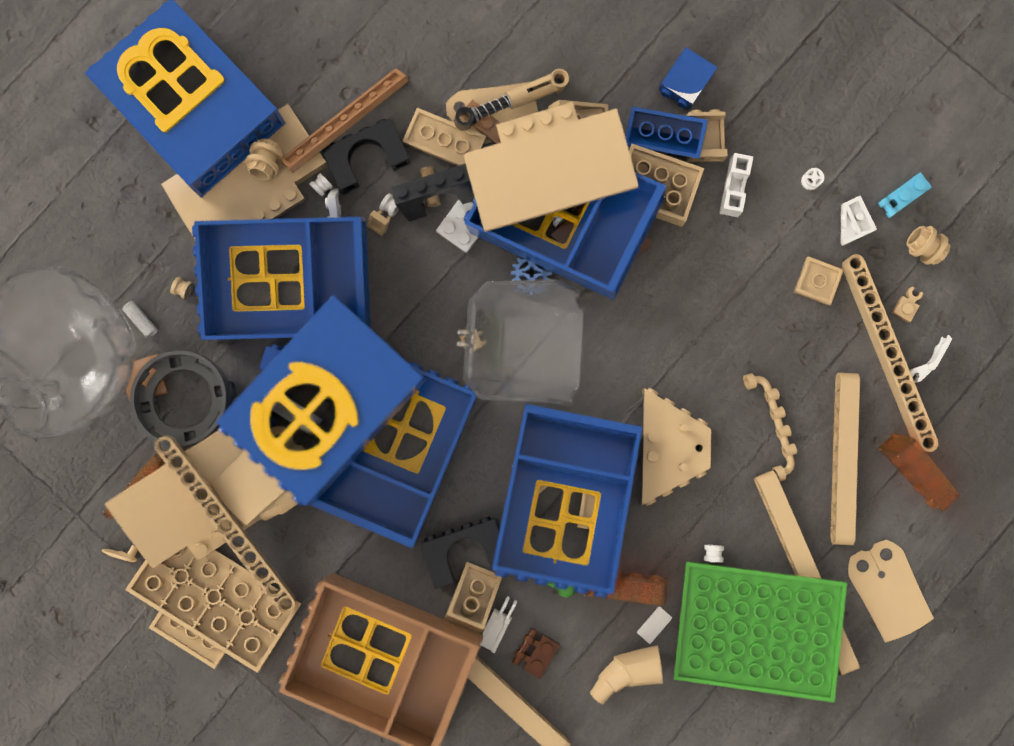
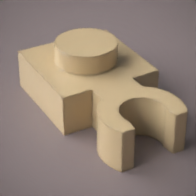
[891,287,923,323]

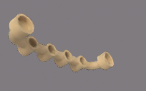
[743,373,797,482]

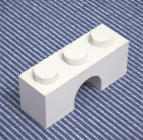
[719,153,753,217]

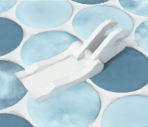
[910,335,952,383]
[480,596,517,654]

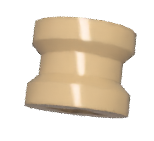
[170,276,194,300]

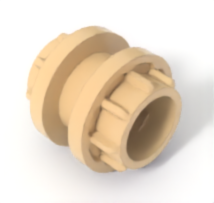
[245,138,283,181]
[907,226,950,265]

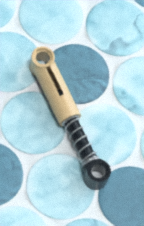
[454,69,569,131]

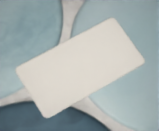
[637,607,672,644]

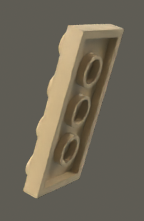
[402,108,486,166]

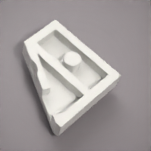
[325,188,341,218]
[841,196,877,246]

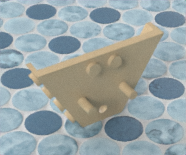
[640,388,711,506]

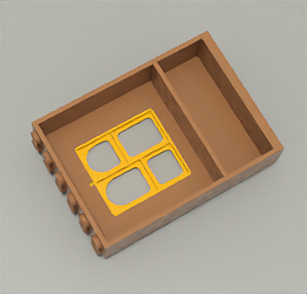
[279,572,484,746]

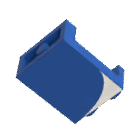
[659,47,717,110]

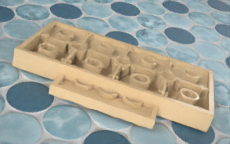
[463,102,638,232]
[161,104,328,239]
[105,430,261,568]
[125,546,302,673]

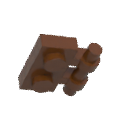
[512,628,560,679]

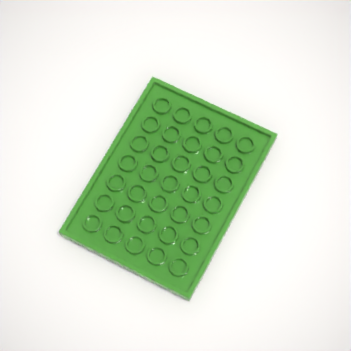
[673,561,847,703]

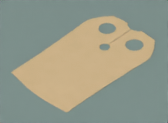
[446,82,538,144]
[211,426,306,525]
[848,540,934,643]

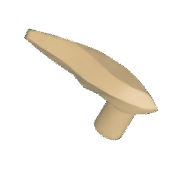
[102,545,138,562]

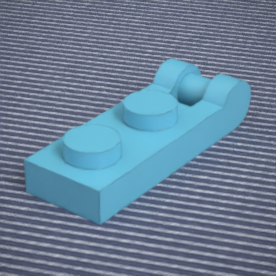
[878,172,932,218]

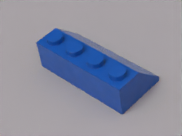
[625,107,708,159]

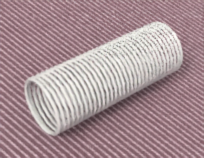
[122,301,158,338]

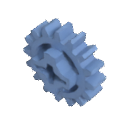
[511,258,552,295]

